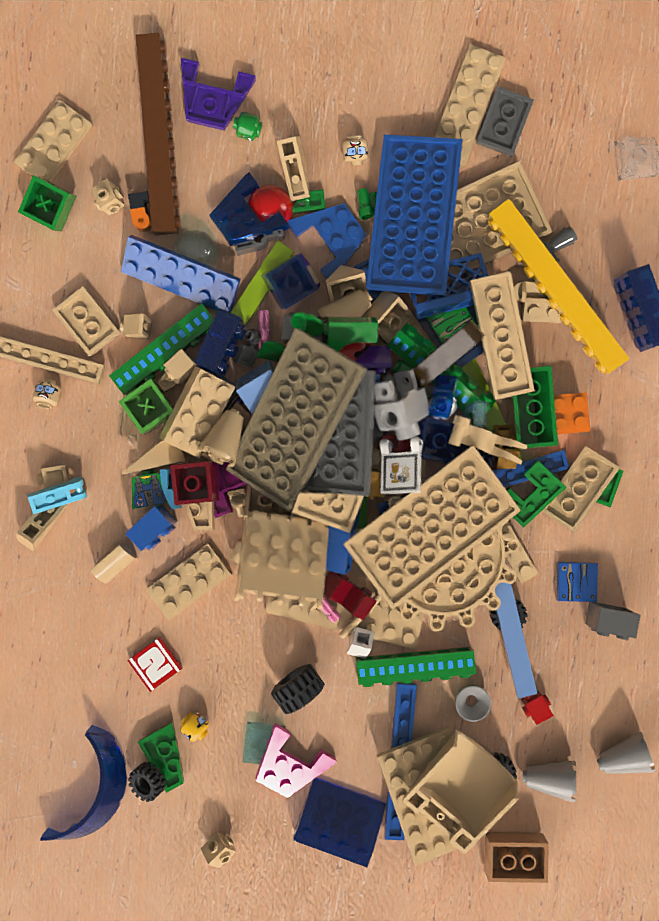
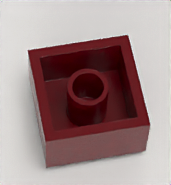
[170,461,219,505]

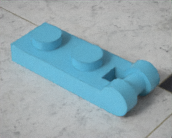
[27,477,87,514]

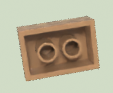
[484,832,549,883]

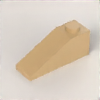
[277,136,310,201]
[122,439,185,474]
[17,503,69,551]

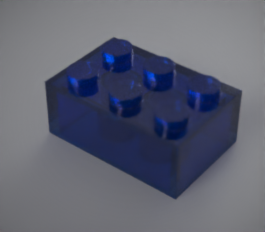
[194,308,246,379]

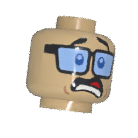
[343,136,369,166]
[33,379,61,409]

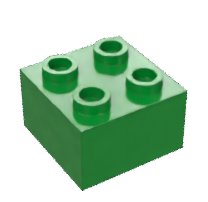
[18,175,77,232]

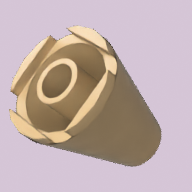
[317,289,373,323]
[197,409,244,467]

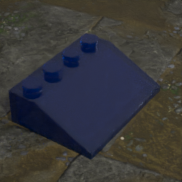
[293,777,386,867]

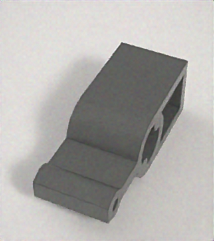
[231,228,285,256]

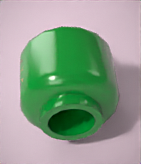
[233,112,263,141]

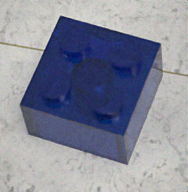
[261,254,318,310]

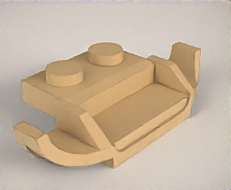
[513,280,585,323]

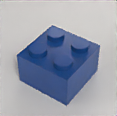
[125,505,178,551]

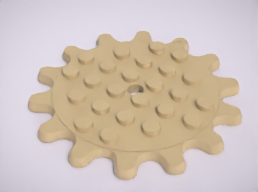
[378,479,520,632]

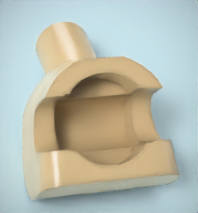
[228,489,246,517]

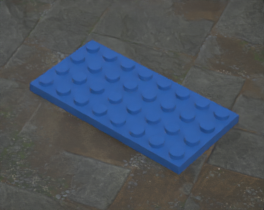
[366,135,463,296]

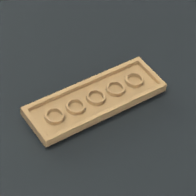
[435,44,506,169]
[469,271,534,400]

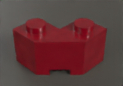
[323,571,377,621]

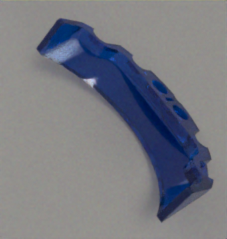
[40,725,127,841]

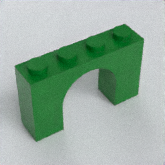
[323,317,378,352]

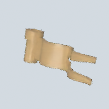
[448,415,528,464]

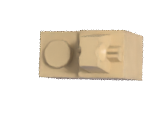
[157,349,200,392]

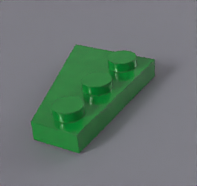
[138,721,184,793]

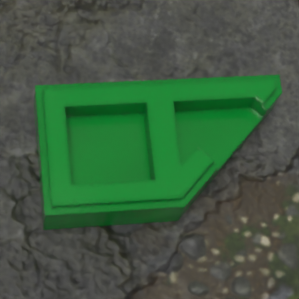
[293,189,326,214]

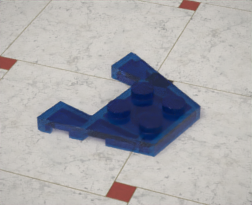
[209,172,290,246]

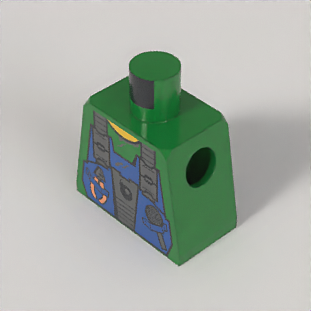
[132,468,168,509]

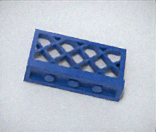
[410,253,488,320]

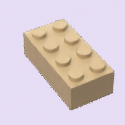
[159,367,235,458]

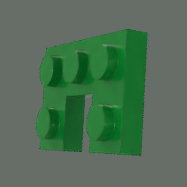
[506,459,567,528]

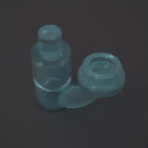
[461,400,488,429]

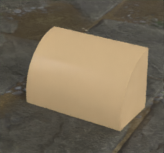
[90,543,137,584]

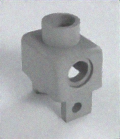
[374,369,430,440]

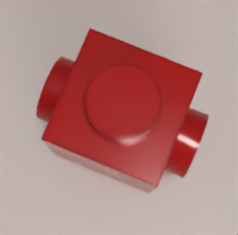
[521,690,554,725]

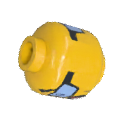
[180,712,209,742]

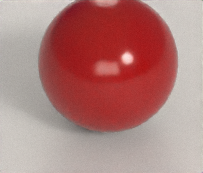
[247,184,293,232]

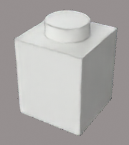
[347,627,374,659]

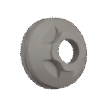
[455,685,491,722]

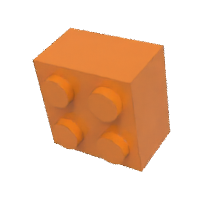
[554,392,590,435]

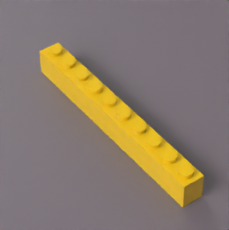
[488,199,630,375]

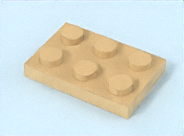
[52,286,121,357]

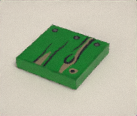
[426,307,477,344]

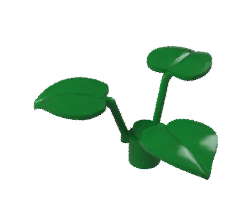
[257,311,324,362]

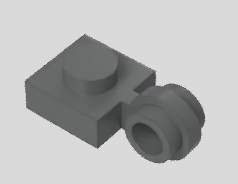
[233,329,261,368]

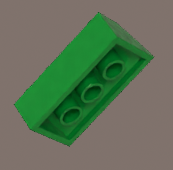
[513,366,558,449]

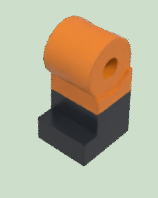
[128,191,152,232]

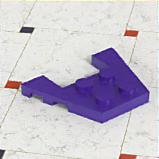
[181,58,256,131]

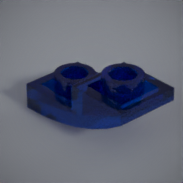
[429,375,458,418]

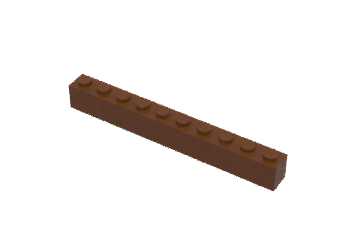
[136,33,181,235]

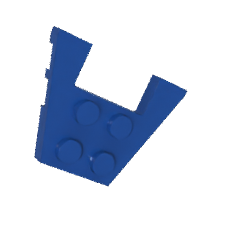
[287,203,367,280]

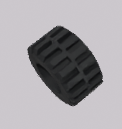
[271,664,325,714]

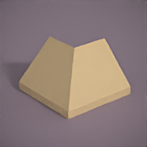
[325,265,369,303]

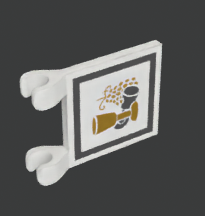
[380,437,423,494]

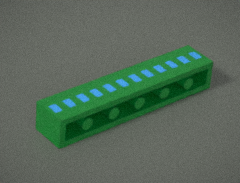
[109,303,218,395]
[387,323,496,423]
[356,647,476,687]

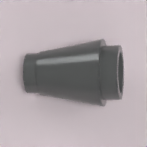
[549,226,578,252]

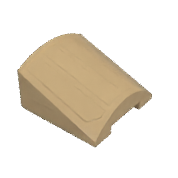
[402,730,518,854]

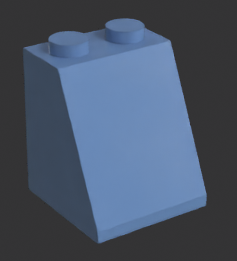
[236,360,275,415]

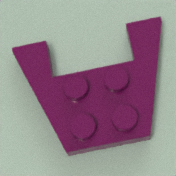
[214,461,268,518]

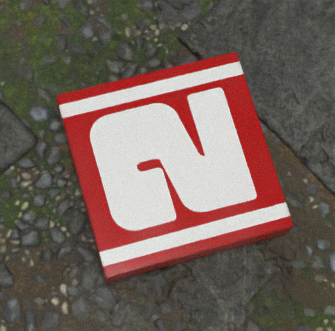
[128,637,182,692]

